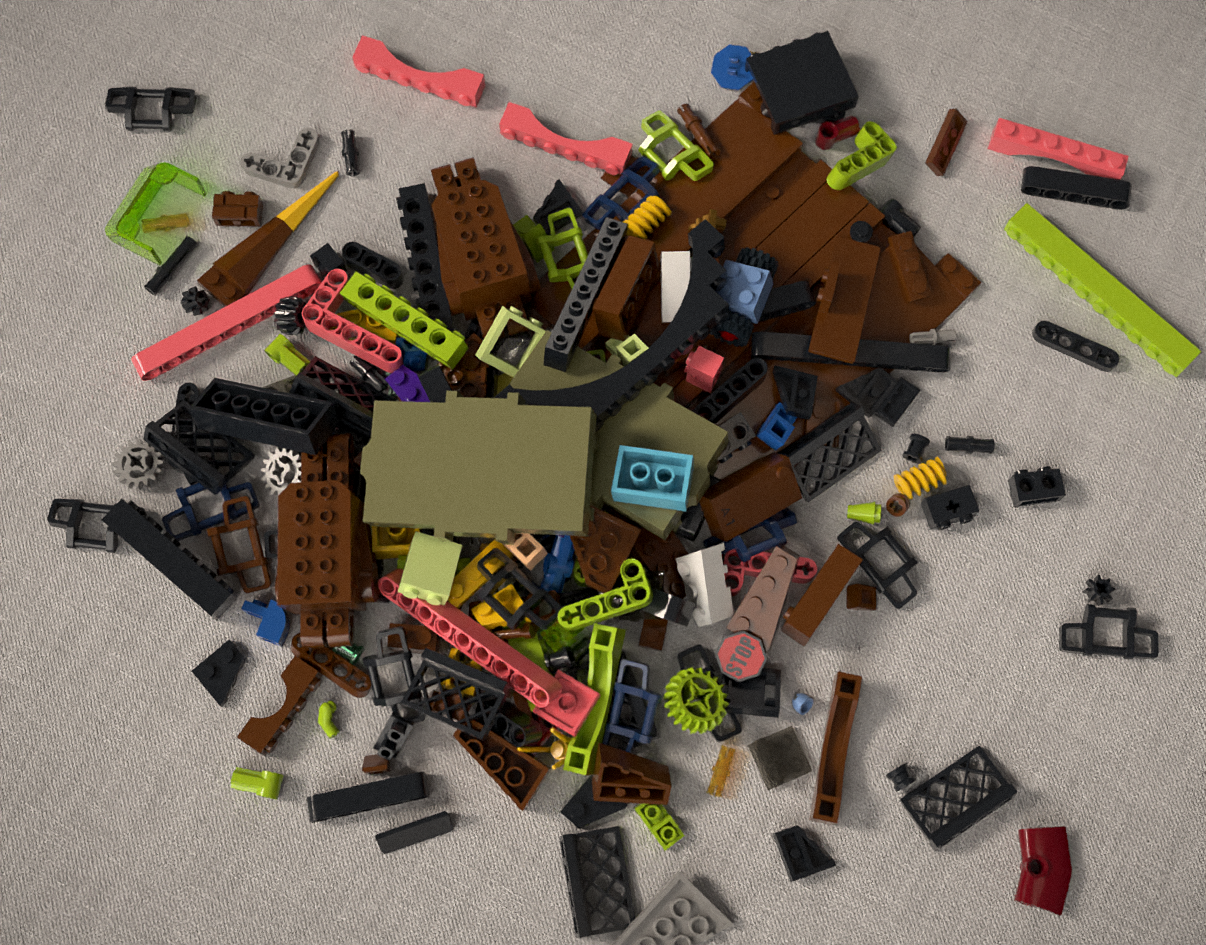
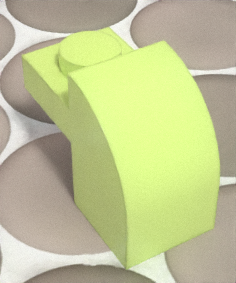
[605,334,648,366]

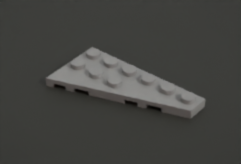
[612,871,734,945]

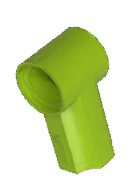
[264,334,310,376]
[230,767,284,800]

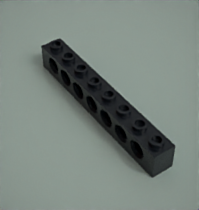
[396,183,454,361]
[543,217,628,372]

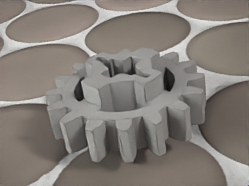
[112,439,166,490]
[261,447,301,495]

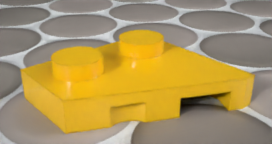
[471,583,531,630]

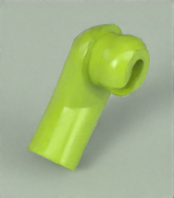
[318,701,340,739]

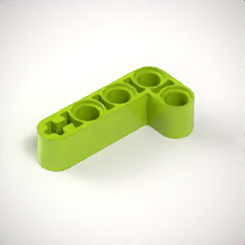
[826,121,897,190]
[558,559,653,631]

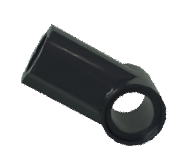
[879,198,921,238]

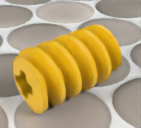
[623,195,671,240]
[893,456,947,500]

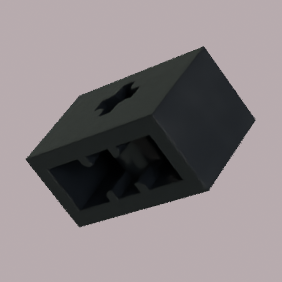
[921,485,979,531]

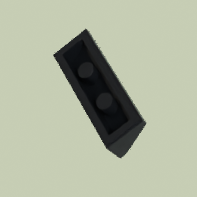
[375,811,454,854]

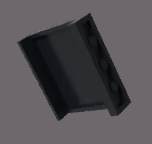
[745,31,859,135]

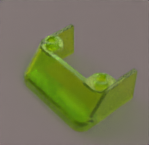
[105,162,207,266]

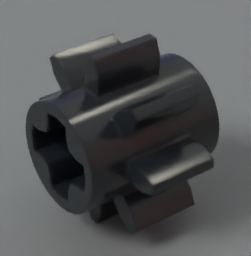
[180,286,210,316]
[1082,575,1115,606]

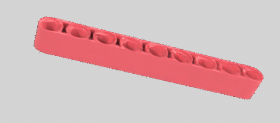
[131,264,322,381]
[378,569,562,707]

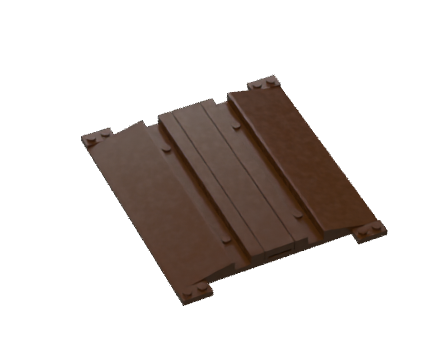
[522,82,982,481]

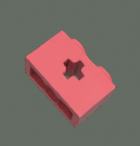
[684,346,724,393]

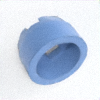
[792,693,813,715]

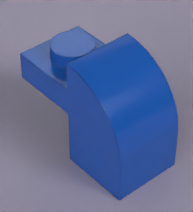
[756,402,797,450]
[241,599,290,647]

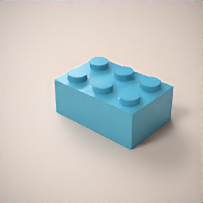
[611,445,694,511]

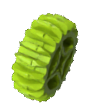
[663,667,729,734]

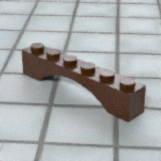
[809,671,862,825]

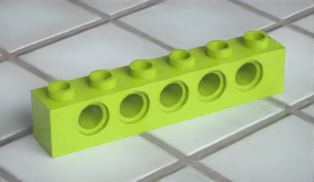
[340,272,468,370]

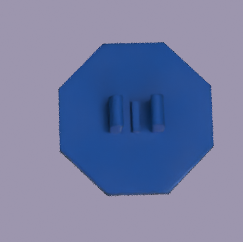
[711,44,753,91]

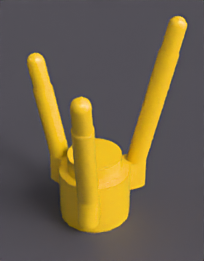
[517,728,571,770]

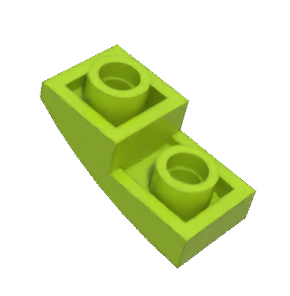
[634,803,685,851]

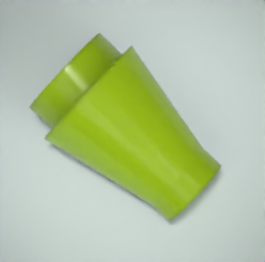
[847,502,881,525]

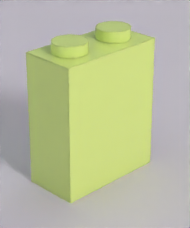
[398,531,462,606]

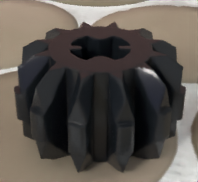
[274,296,306,335]

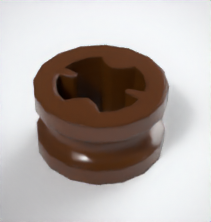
[886,493,910,517]

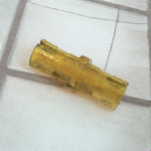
[141,212,190,233]
[706,745,736,798]

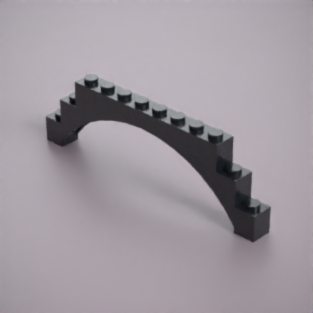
[494,219,729,432]

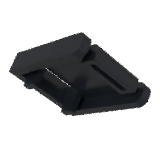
[721,668,781,718]

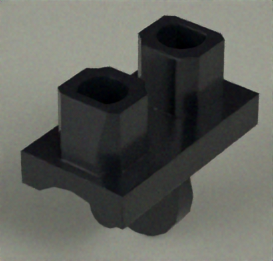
[373,712,415,760]

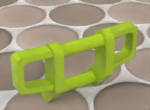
[638,110,714,181]
[535,208,588,289]

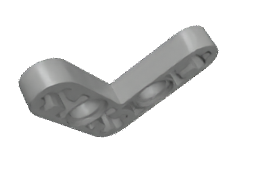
[240,128,319,188]

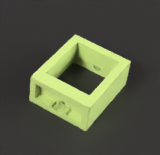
[475,306,546,377]

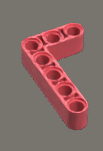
[302,269,403,373]

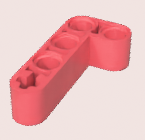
[723,549,817,597]

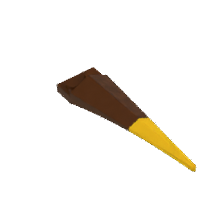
[197,171,339,307]

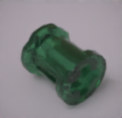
[333,643,365,665]

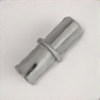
[909,329,957,345]

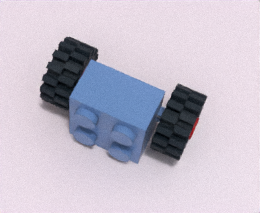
[710,247,778,347]

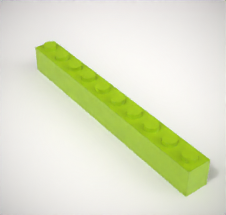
[1004,203,1202,377]

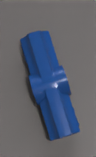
[540,535,574,594]

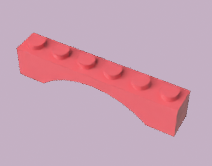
[353,35,486,107]
[499,102,633,175]
[988,118,1129,180]

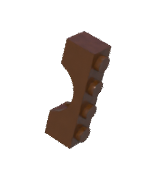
[237,656,322,756]

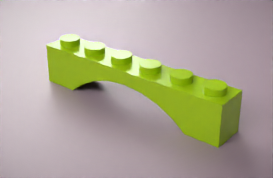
[563,623,626,775]

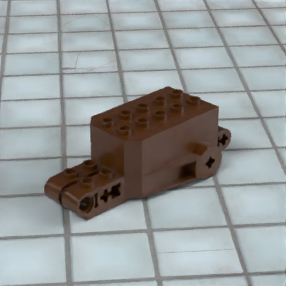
[430,157,540,339]
[275,433,379,648]

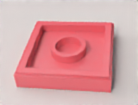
[532,670,601,737]

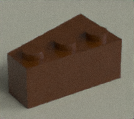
[592,743,672,805]

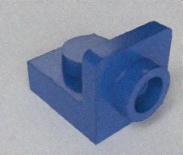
[396,338,427,371]

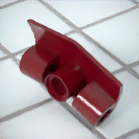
[1014,826,1072,916]

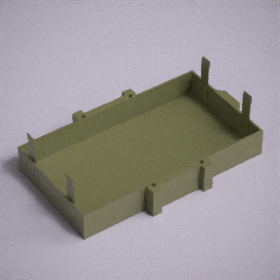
[510,330,729,540]
[360,391,600,545]

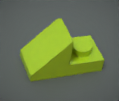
[513,215,555,263]

